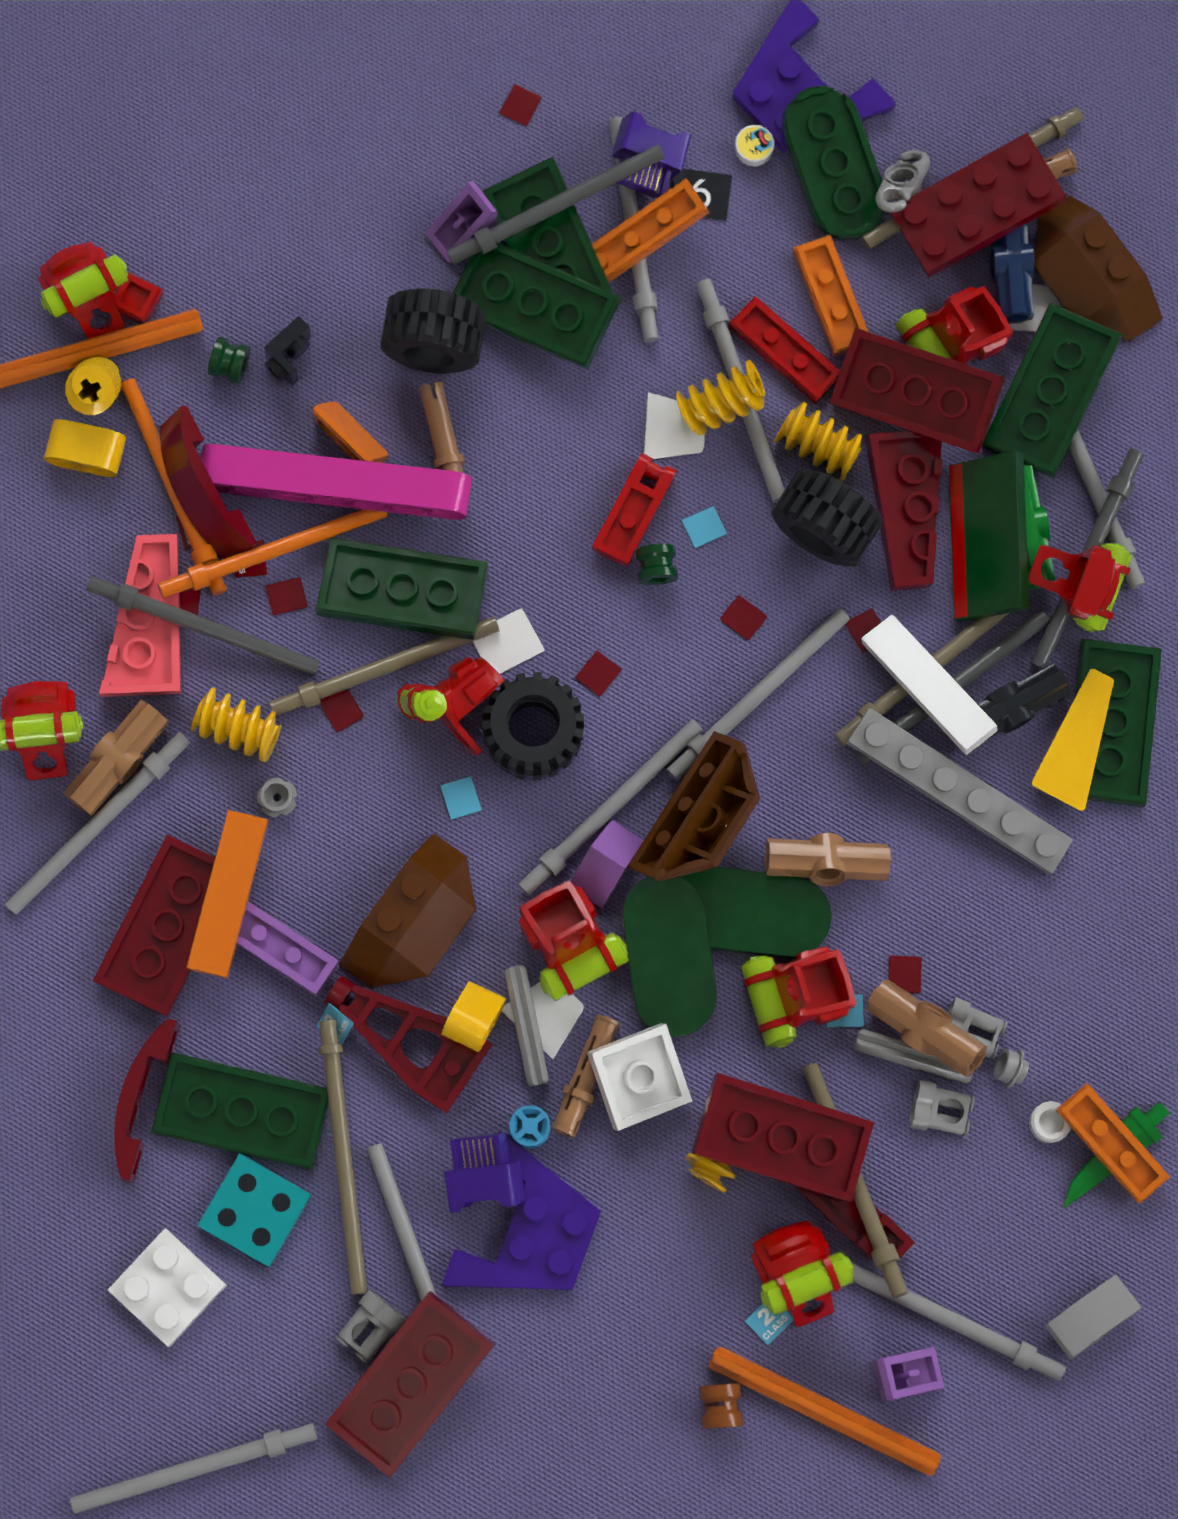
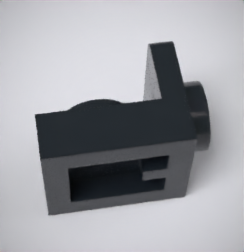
[264,316,311,385]

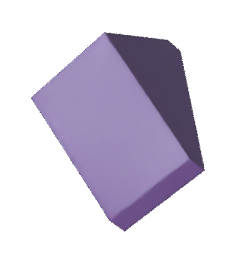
[425,181,497,263]
[571,820,644,910]
[871,1347,944,1402]

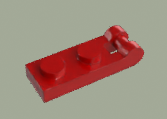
[592,453,678,568]

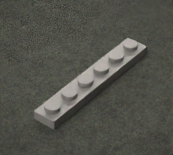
[846,708,1073,875]

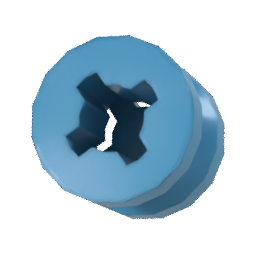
[509,1105,551,1149]

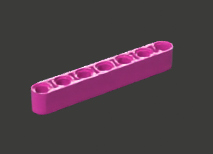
[201,444,472,520]

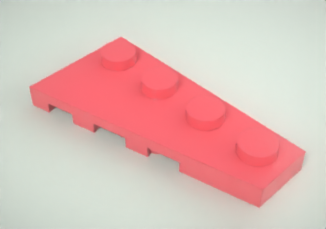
[99,534,182,697]

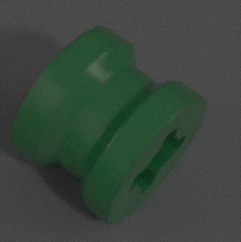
[208,337,251,384]
[636,544,678,585]

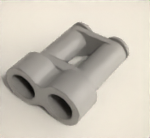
[948,997,1007,1059]
[909,1079,975,1136]
[336,1289,407,1364]

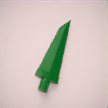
[1063,1102,1170,1209]

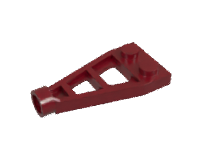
[324,976,493,1114]

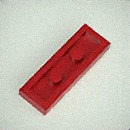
[728,296,840,405]

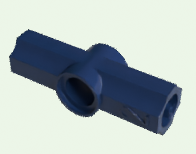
[990,224,1034,324]

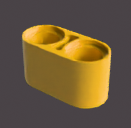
[43,419,127,478]
[441,981,507,1052]

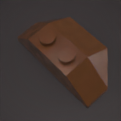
[1034,195,1163,342]
[628,731,760,882]
[338,833,476,989]

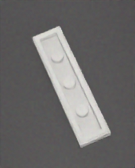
[861,614,997,755]

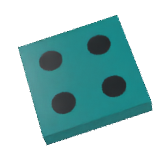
[197,1153,312,1268]

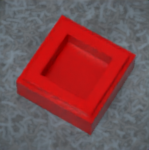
[114,272,163,324]

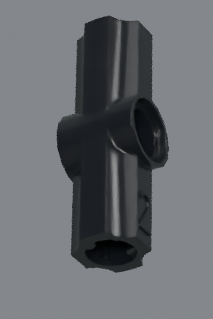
[978,664,1071,742]

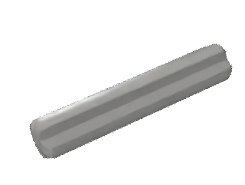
[504,965,549,1087]
[855,1029,974,1084]

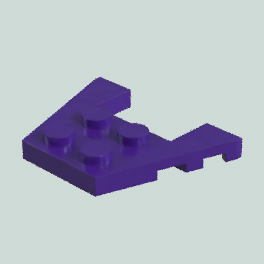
[732,0,896,153]
[442,1131,601,1290]

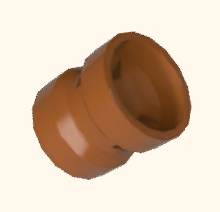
[699,1383,743,1429]

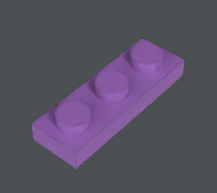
[237,902,340,996]

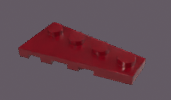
[865,430,943,591]

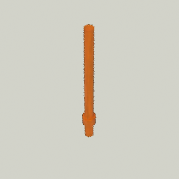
[121,378,227,596]
[157,509,388,598]

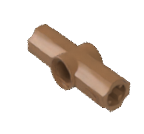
[63,700,169,817]
[764,833,891,886]
[867,980,987,1077]

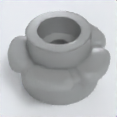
[257,778,297,817]
[993,1048,1029,1088]

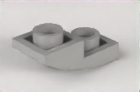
[1045,1275,1142,1360]

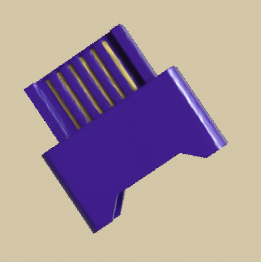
[611,112,692,199]
[444,1132,526,1213]

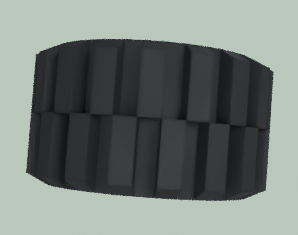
[380,289,486,374]
[771,469,882,567]
[482,672,584,781]

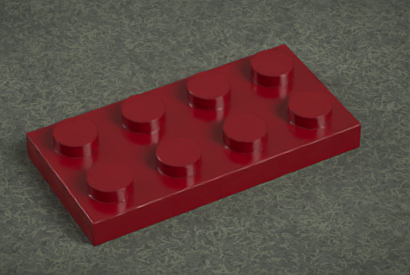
[890,133,1066,278]
[830,328,1005,454]
[93,835,216,1018]
[691,1073,875,1203]
[325,1291,496,1478]

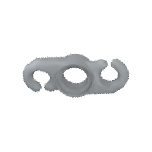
[875,150,931,213]

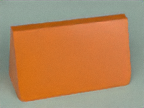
[313,401,389,463]

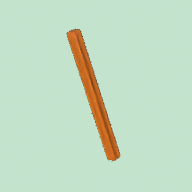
[0,309,203,389]
[709,1346,941,1475]

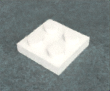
[587,1023,692,1131]
[108,1228,227,1347]

